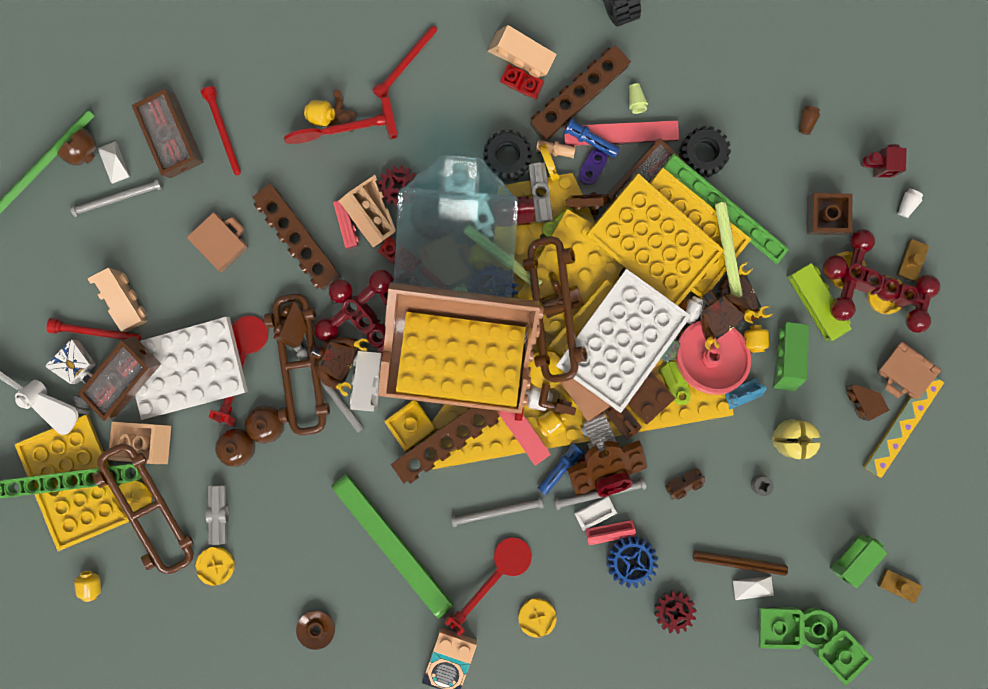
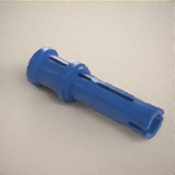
[564,118,621,159]
[537,442,585,495]

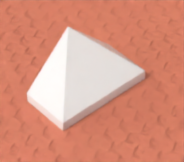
[98,141,130,184]
[733,576,774,600]

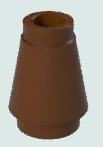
[799,105,821,135]

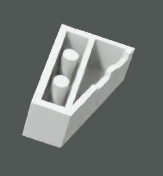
[350,351,382,411]

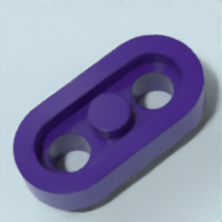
[579,149,608,185]

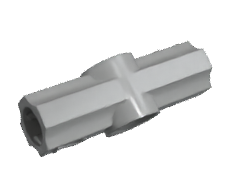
[528,162,553,223]
[206,485,229,545]

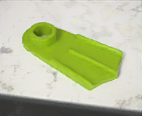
[659,361,691,405]

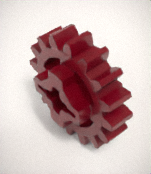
[378,165,419,207]
[654,590,697,634]

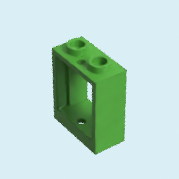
[830,534,888,588]

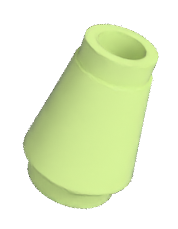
[629,83,648,114]

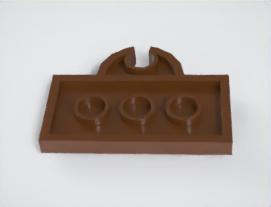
[566,440,647,496]

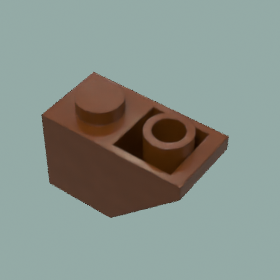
[273,302,307,348]
[845,385,890,421]

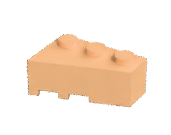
[487,25,557,78]
[339,175,396,247]
[87,268,147,332]

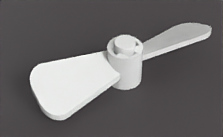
[0,371,78,435]

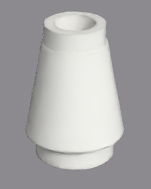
[897,188,923,218]
[686,295,706,325]

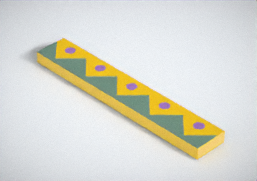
[864,377,944,478]

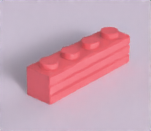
[333,201,359,249]
[586,520,636,545]

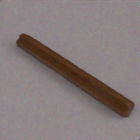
[693,550,788,576]

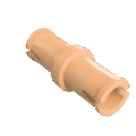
[536,139,576,158]

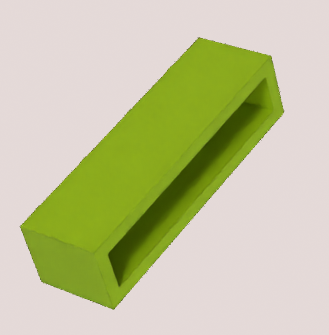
[787,263,852,342]

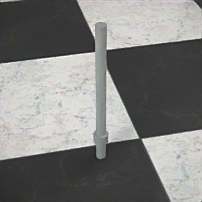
[294,345,364,433]

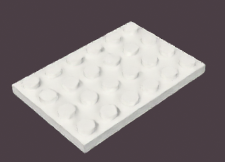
[556,269,691,413]
[135,317,248,420]

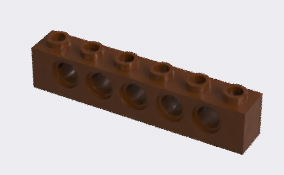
[530,45,631,141]
[252,183,342,290]
[390,407,500,484]

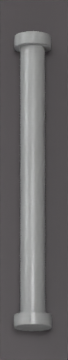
[70,178,163,217]
[554,478,647,510]
[451,497,544,528]

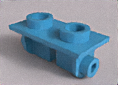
[725,378,766,409]

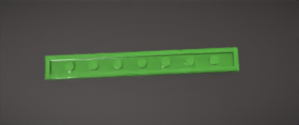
[0,109,95,213]
[662,154,789,264]

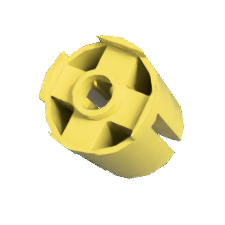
[772,419,821,460]

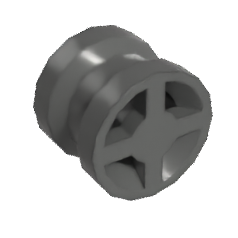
[72,395,90,415]
[751,475,774,496]

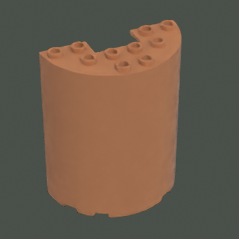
[378,282,544,413]

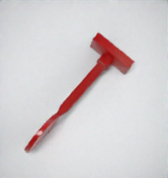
[283,97,397,144]
[208,316,269,427]
[443,537,532,636]

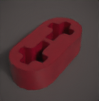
[595,472,633,497]

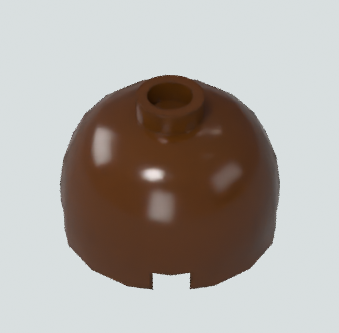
[57,128,96,166]
[245,405,285,444]
[215,429,255,467]

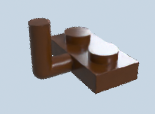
[317,90,357,132]
[566,192,609,215]
[541,272,584,318]
[538,384,576,416]

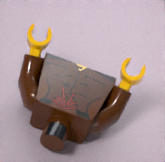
[717,262,773,321]
[701,290,759,351]
[308,337,369,396]

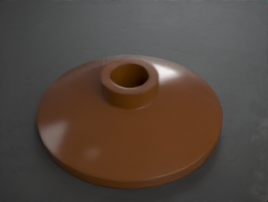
[296,610,335,650]

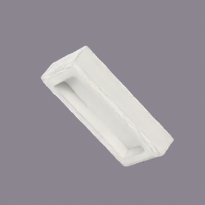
[574,496,617,531]

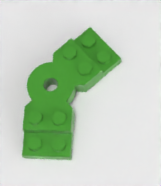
[759,606,874,686]

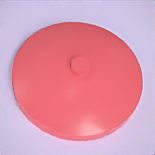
[675,321,751,395]

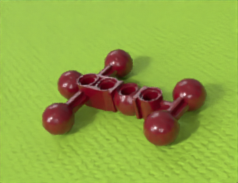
[823,229,940,333]
[315,270,393,380]

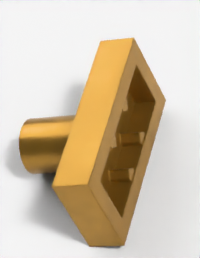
[896,239,929,282]
[877,568,923,603]

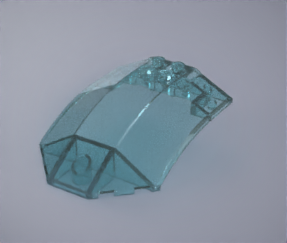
[394,155,518,297]

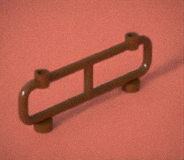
[523,236,588,383]
[264,293,330,436]
[92,444,194,574]

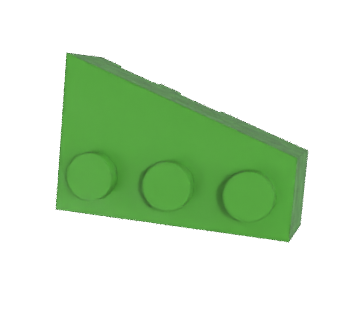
[773,322,809,391]

